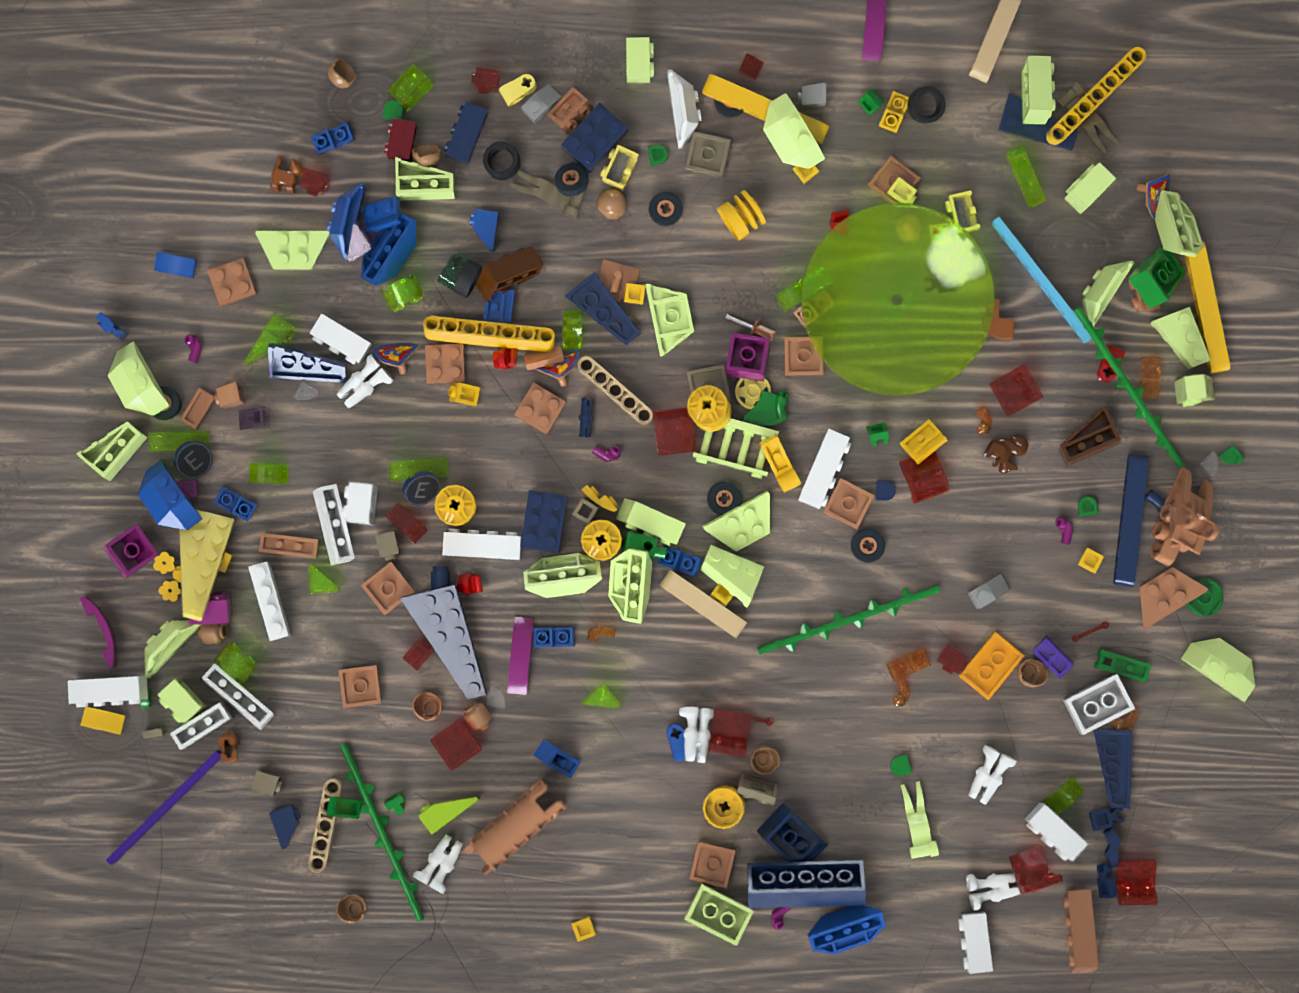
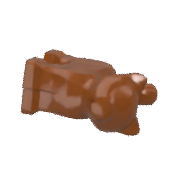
[270,156,305,195]
[218,731,240,763]

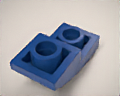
[311,122,356,155]
[154,252,197,278]
[213,486,257,522]
[658,545,703,577]
[534,627,575,647]

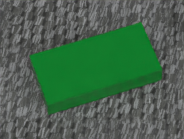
[327,796,362,819]

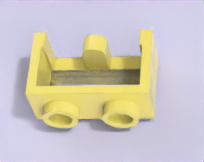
[600,145,639,191]
[945,191,980,235]

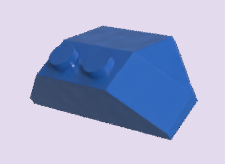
[327,183,366,260]
[361,213,416,286]
[138,460,203,530]
[807,905,886,954]

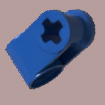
[666,724,685,762]

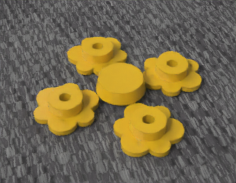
[153,552,182,602]

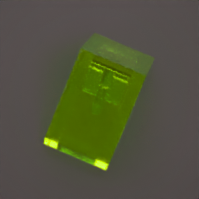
[563,311,582,350]
[249,463,288,484]
[308,564,341,594]
[582,683,621,708]
[1042,776,1084,815]

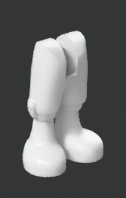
[337,354,394,409]
[679,707,714,763]
[968,745,1017,805]
[413,834,463,894]
[966,873,1023,911]

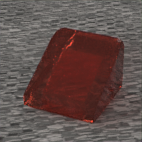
[739,53,764,80]

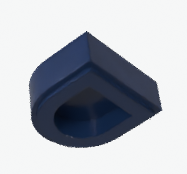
[876,481,896,501]

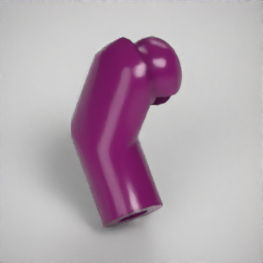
[184,335,202,363]
[592,446,621,462]
[1055,517,1073,545]
[771,907,791,930]

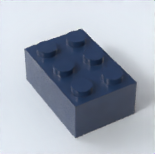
[561,102,628,173]
[520,490,568,554]

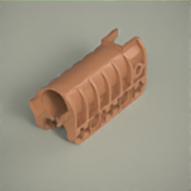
[464,778,567,876]

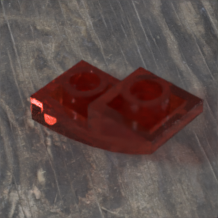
[385,502,428,544]

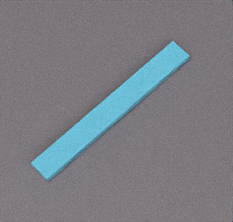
[992,217,1092,343]

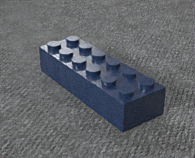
[747,860,866,908]

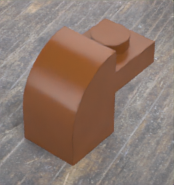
[981,299,1014,340]

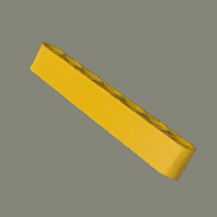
[1046,47,1146,145]
[702,74,829,145]
[1184,241,1230,374]
[423,316,555,352]

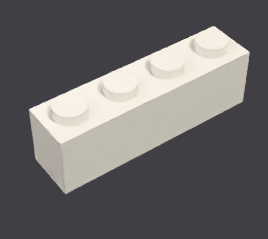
[798,429,851,509]
[313,484,355,566]
[442,529,521,560]
[248,561,291,641]
[202,663,274,730]
[68,676,148,707]

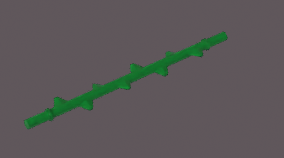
[1074,307,1185,468]
[757,585,941,655]
[339,743,424,922]

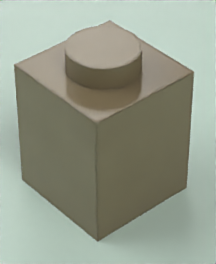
[572,498,599,525]
[375,531,401,561]
[251,770,283,796]

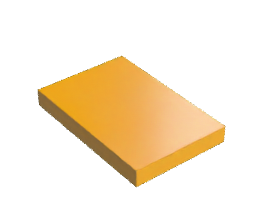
[958,631,1025,700]

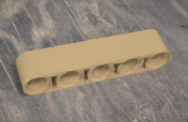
[969,0,1021,83]
[578,356,653,425]
[659,570,747,639]
[309,778,343,873]

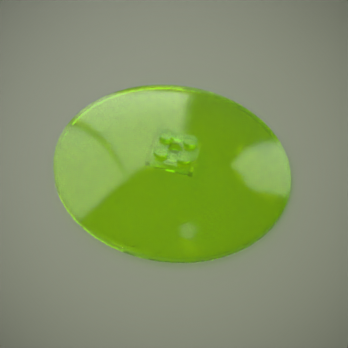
[802,203,994,396]

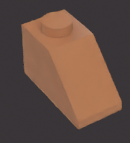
[214,382,245,409]

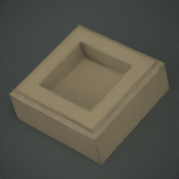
[142,728,165,739]

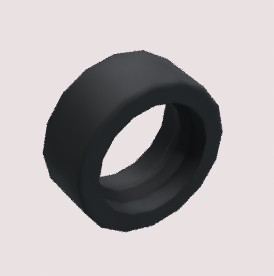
[907,87,946,123]
[483,142,521,180]
[453,259,483,298]

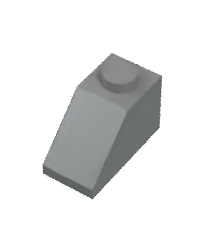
[797,83,826,109]
[521,84,562,125]
[967,574,1010,609]

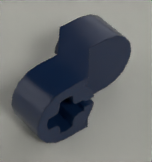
[1102,827,1122,868]

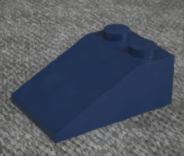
[757,803,828,862]

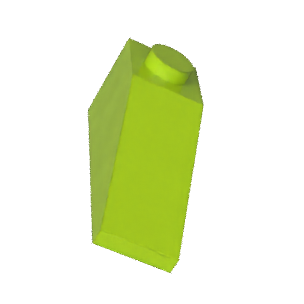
[418,796,479,835]

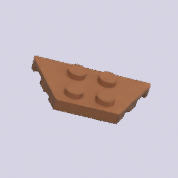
[1140,567,1208,629]

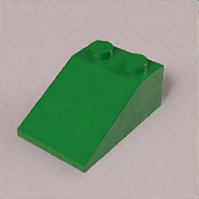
[1129,245,1187,309]

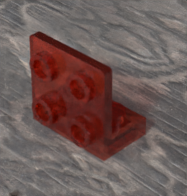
[989,364,1043,417]
[652,408,696,456]
[899,451,949,504]
[708,708,752,757]
[430,718,483,771]
[1009,846,1063,894]
[1116,860,1158,905]

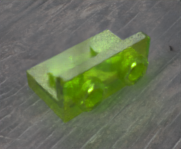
[386,64,434,111]

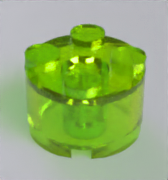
[380,273,424,313]
[213,643,257,686]

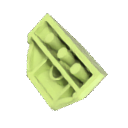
[763,93,825,169]
[1155,190,1203,257]
[1082,261,1134,327]
[107,341,170,416]
[608,548,652,624]
[523,553,602,598]
[145,620,201,678]
[1180,638,1255,702]

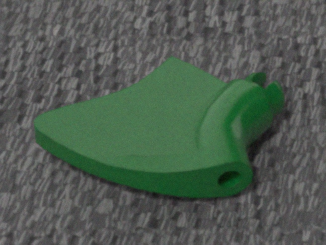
[743,390,789,426]

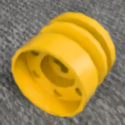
[717,190,766,241]
[687,385,732,432]
[435,485,477,527]
[581,520,622,561]
[703,785,746,829]

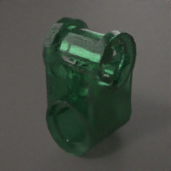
[437,253,468,291]

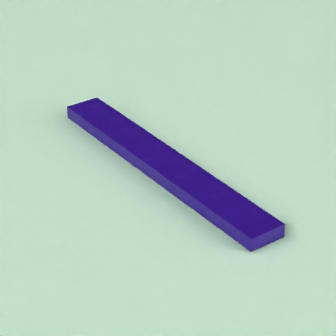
[106,750,222,865]

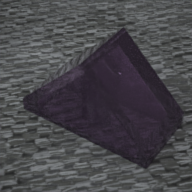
[347,222,375,263]
[238,407,270,430]

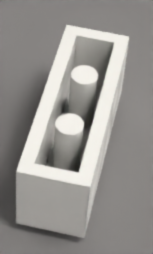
[310,314,372,365]
[170,702,233,750]
[958,911,993,974]

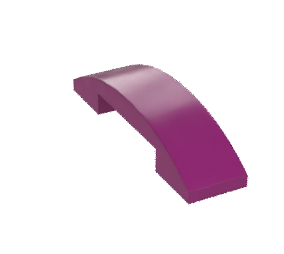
[862,0,886,61]
[80,596,117,669]
[507,616,534,695]

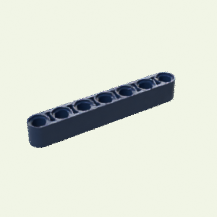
[1113,454,1149,587]

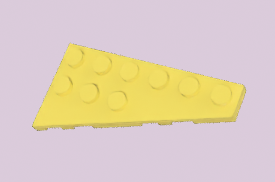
[179,509,234,621]

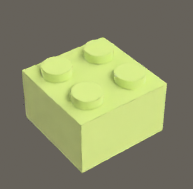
[626,37,654,83]
[158,678,207,723]

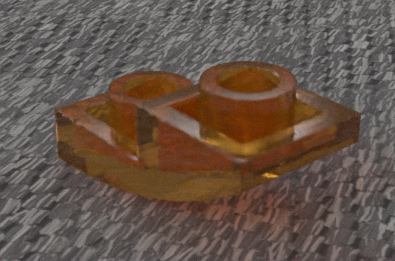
[1139,357,1161,399]
[886,648,931,681]

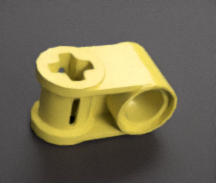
[499,74,537,106]

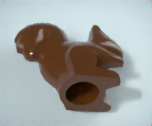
[983,435,1029,474]

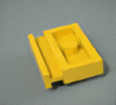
[900,419,948,464]

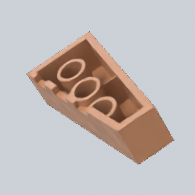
[1063,889,1099,973]

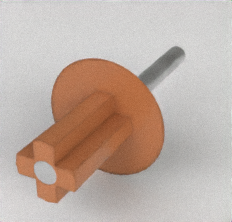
[725,314,776,342]

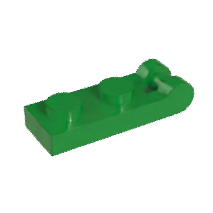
[1094,649,1151,683]

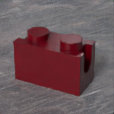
[384,118,417,162]

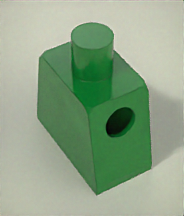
[621,531,667,561]

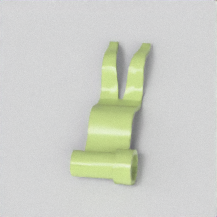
[901,781,939,859]

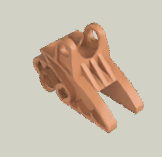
[1150,467,1220,566]

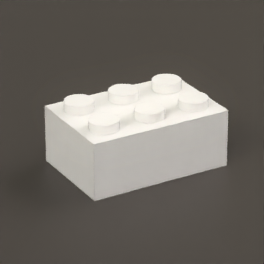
[342,482,378,525]
[1063,674,1135,735]
[1024,802,1088,861]

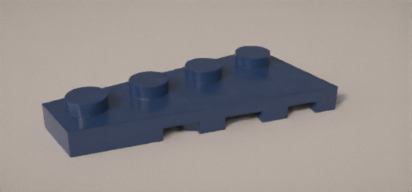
[998,93,1077,151]
[565,273,641,345]
[1093,729,1132,809]

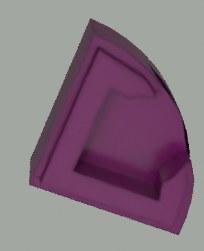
[177,479,199,498]

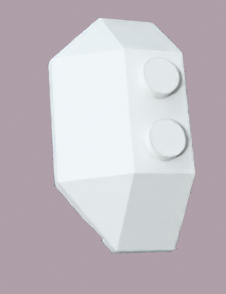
[667,70,702,149]

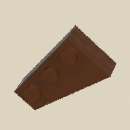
[475,246,544,303]
[1059,405,1121,467]

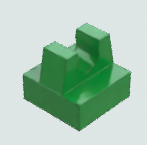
[858,89,885,116]
[866,423,889,447]
[384,791,405,816]

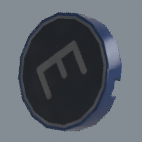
[174,441,212,479]
[402,471,441,506]

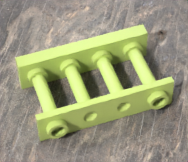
[693,419,779,479]

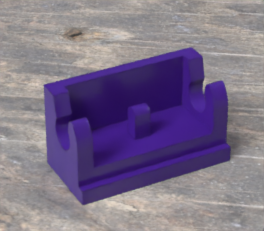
[1032,635,1074,679]

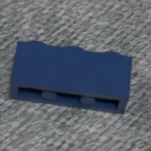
[444,101,488,166]

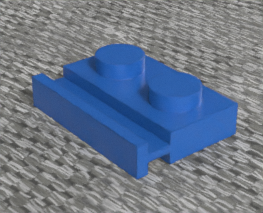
[363,196,401,234]
[483,290,515,324]
[96,312,127,340]

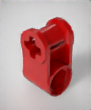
[1097,344,1126,383]

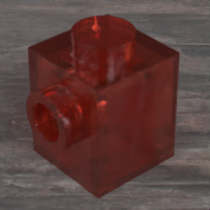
[471,67,500,94]
[299,168,330,197]
[403,640,433,671]
[937,645,968,675]

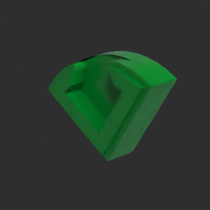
[1217,445,1245,464]

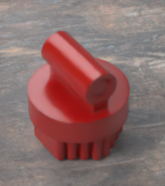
[829,210,851,235]
[492,348,518,370]
[457,573,483,595]

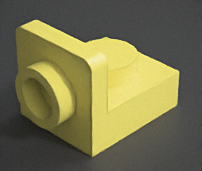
[887,177,917,208]

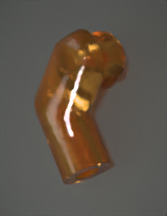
[975,406,992,435]
[587,626,616,642]
[893,678,910,707]
[1112,710,1140,731]

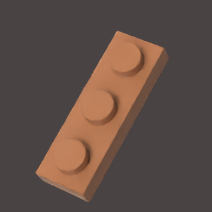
[259,533,319,559]

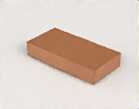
[524,345,564,370]
[180,387,215,430]

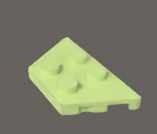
[256,231,330,270]
[645,284,694,357]
[702,491,770,552]

